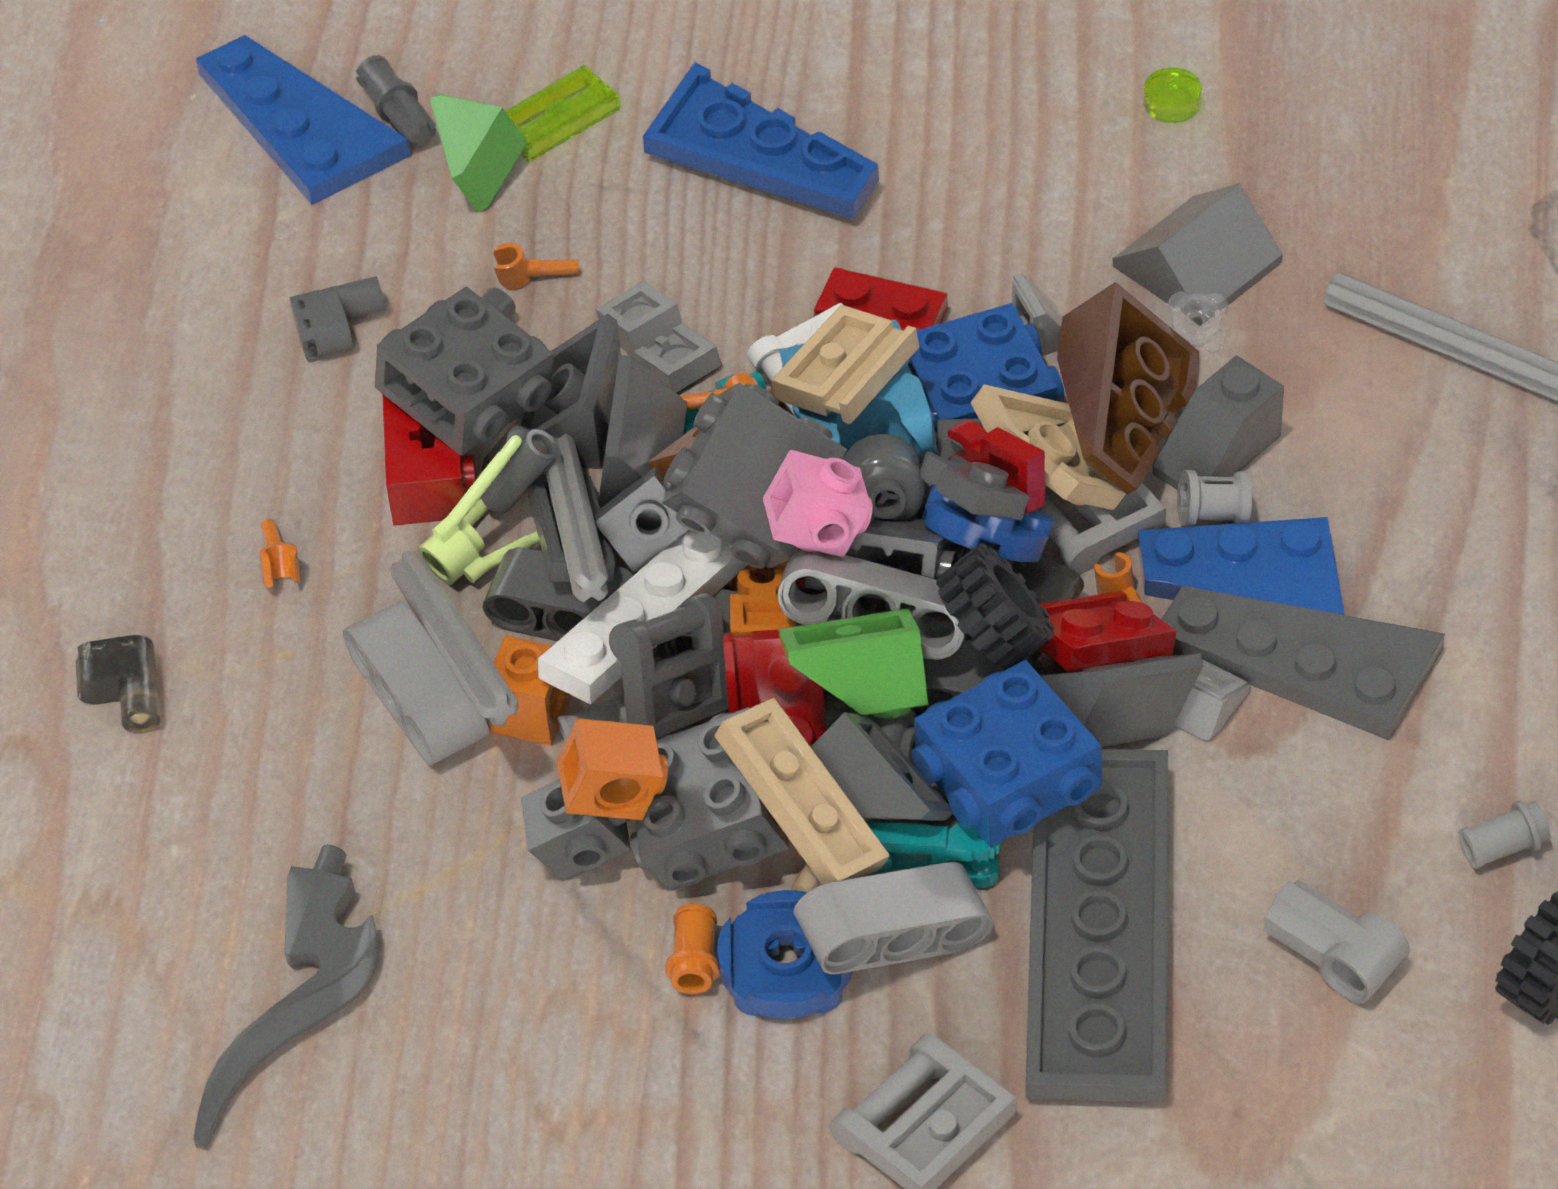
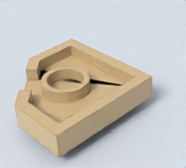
[971,385,1126,510]

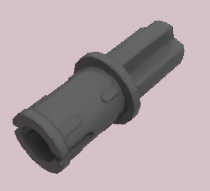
[356,55,436,147]

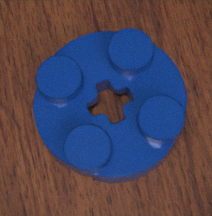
[922,484,1054,562]
[717,890,853,1018]

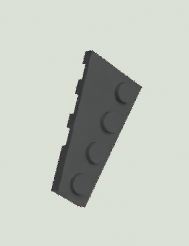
[1162,586,1445,740]

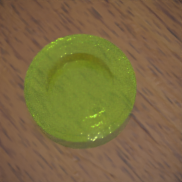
[1143,68,1202,123]

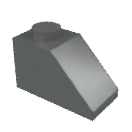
[1153,355,1284,490]
[811,713,953,821]

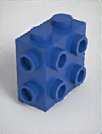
[908,303,1065,450]
[911,660,1102,847]

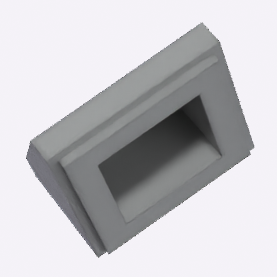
[1012,273,1063,356]
[1174,659,1251,741]

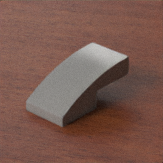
[596,281,721,393]

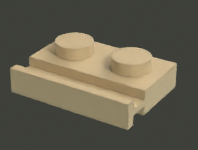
[771,305,919,424]

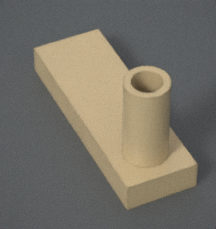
[714,698,890,893]

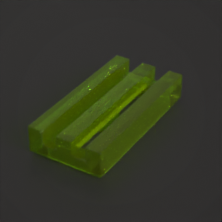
[505,65,620,163]

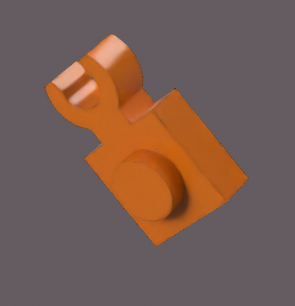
[730,569,796,636]

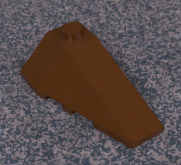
[1057,282,1200,495]

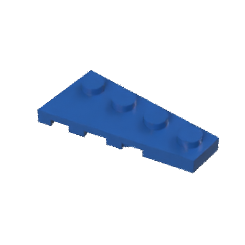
[196,35,411,205]
[643,62,879,219]

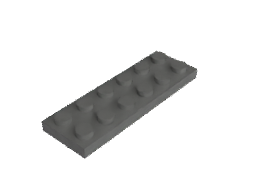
[1025,749,1168,1102]

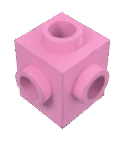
[763,450,873,557]

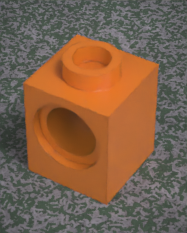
[489,635,573,746]
[557,718,668,820]

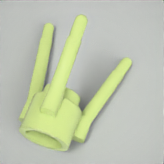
[418,435,540,585]

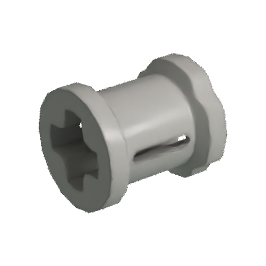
[1177,470,1252,526]

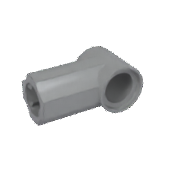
[1263,880,1410,1004]

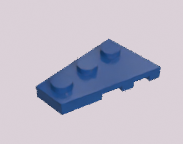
[1138,517,1345,615]

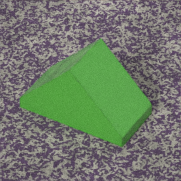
[430,94,528,213]

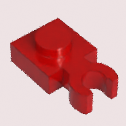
[948,420,1045,515]

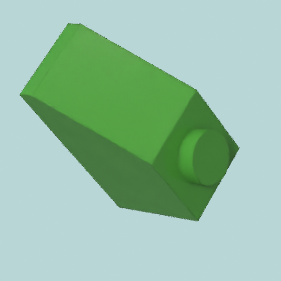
[778,609,928,719]

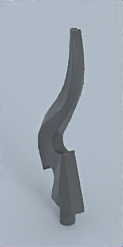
[193,845,378,1147]

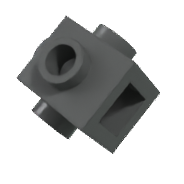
[521,779,631,881]

